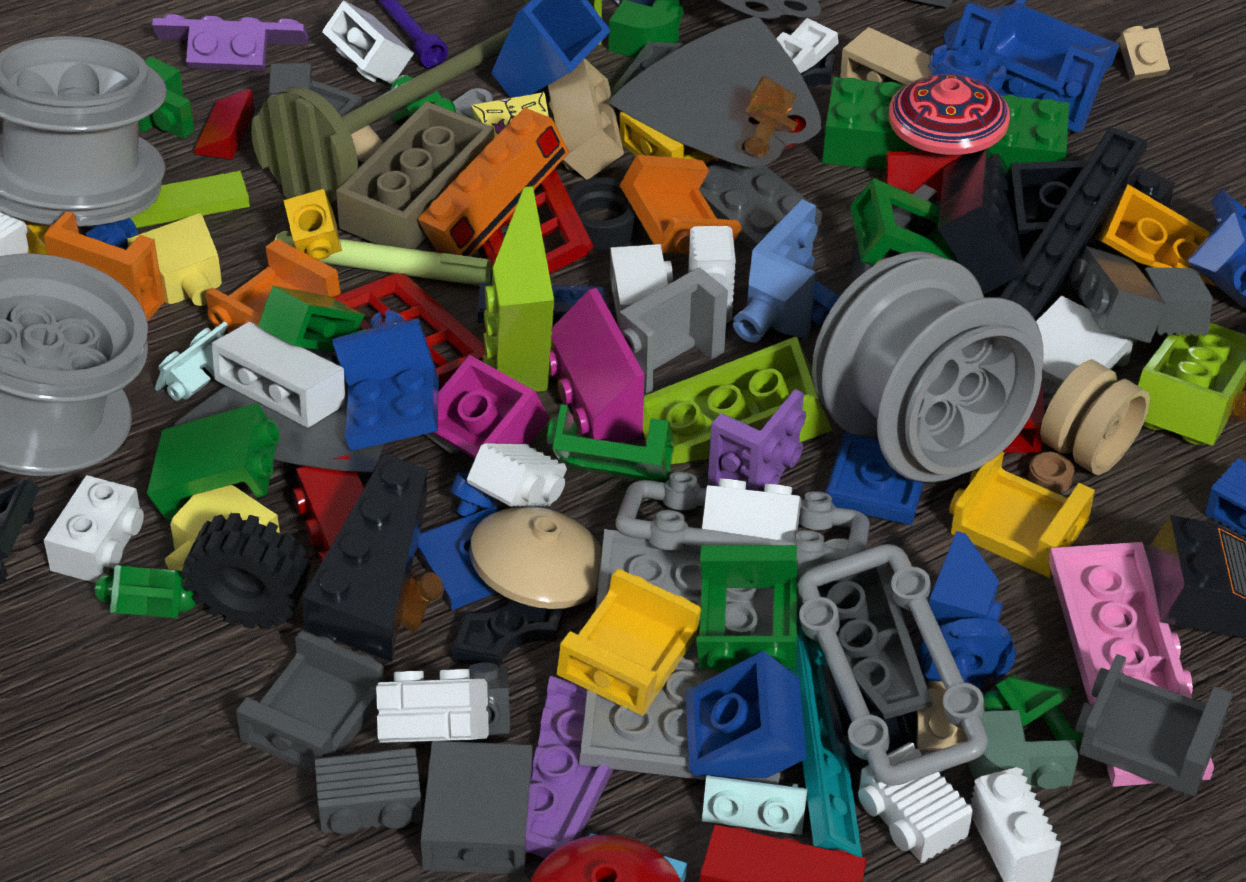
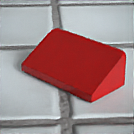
[194,89,255,159]
[883,151,967,200]

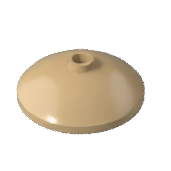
[469,506,602,609]

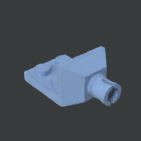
[733,199,818,343]

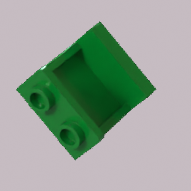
[147,403,280,524]

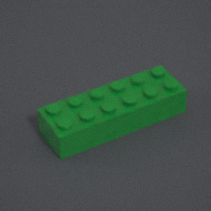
[822,77,1069,182]

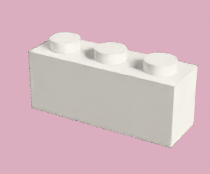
[212,322,346,428]

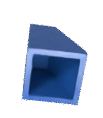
[491,0,611,98]

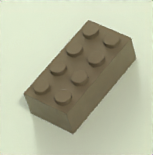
[336,101,494,249]

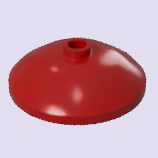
[530,835,681,882]

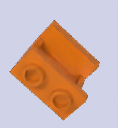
[620,155,742,254]
[44,211,164,322]
[205,239,341,333]

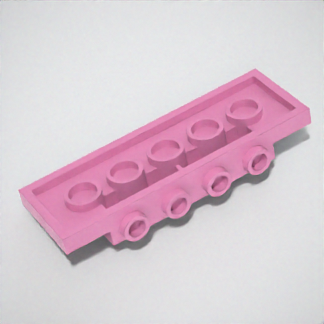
[1048,542,1214,787]

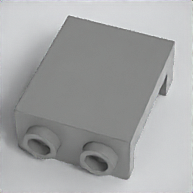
[619,267,728,396]

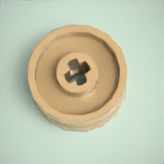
[1040,359,1150,475]

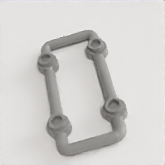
[615,472,870,569]
[798,544,988,786]

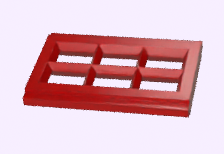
[483,168,594,274]
[333,273,485,388]

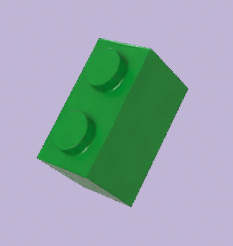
[258,286,365,352]

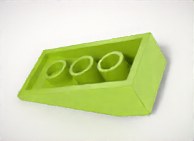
[1138,323,1246,446]
[643,336,832,465]

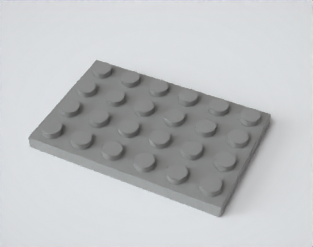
[579,529,780,785]

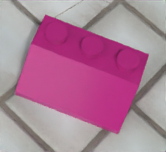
[549,288,644,443]

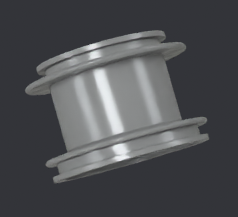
[0,36,167,226]
[812,251,1044,482]
[0,254,148,476]

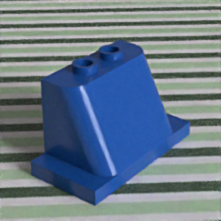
[951,2,1120,133]

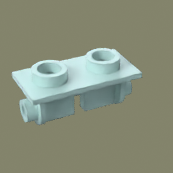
[154,321,228,401]
[702,775,807,835]

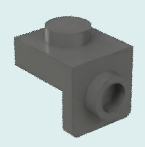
[469,663,510,735]

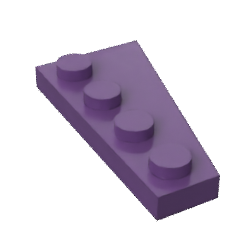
[526,676,614,858]

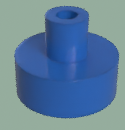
[811,281,840,326]
[451,472,496,517]

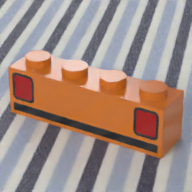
[417,107,569,257]

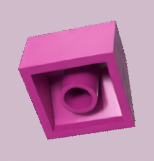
[431,355,550,459]

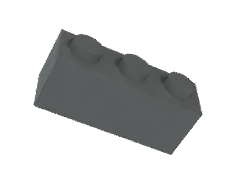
[1070,246,1167,343]

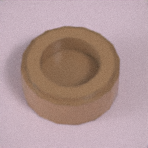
[1028,452,1074,494]

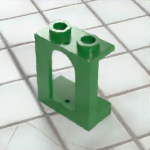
[850,178,960,266]
[547,405,675,483]
[696,545,798,672]

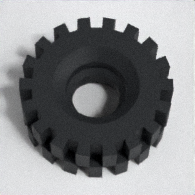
[182,513,311,629]

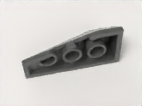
[798,556,932,720]

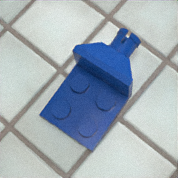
[1187,189,1246,309]
[333,310,439,451]

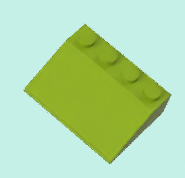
[483,186,554,392]

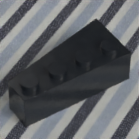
[938,148,1025,295]
[302,454,427,662]

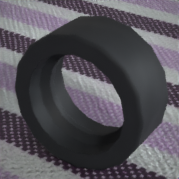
[567,178,640,251]

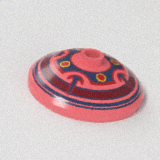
[889,74,1010,155]

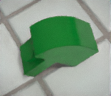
[609,0,683,58]
[139,56,194,139]

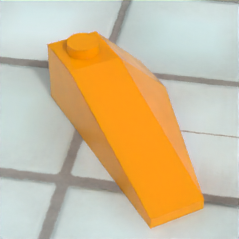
[1093,184,1218,287]

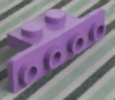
[152,14,308,71]

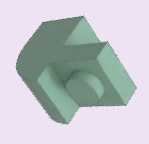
[967,710,1078,789]

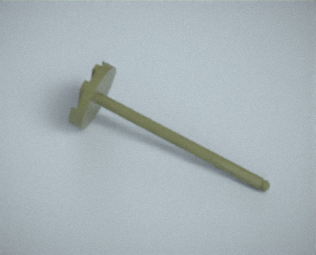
[251,27,511,204]

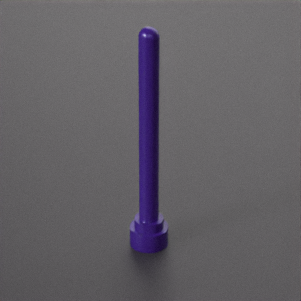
[378,0,448,68]

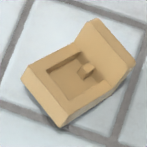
[1116,26,1170,81]
[916,681,967,751]

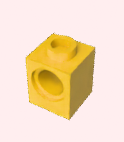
[284,189,343,260]

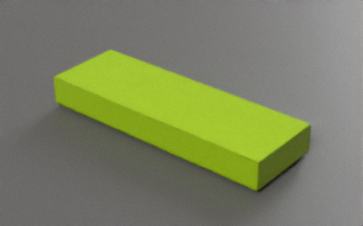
[129,171,250,228]

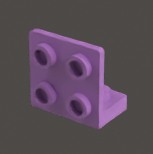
[708,389,806,492]

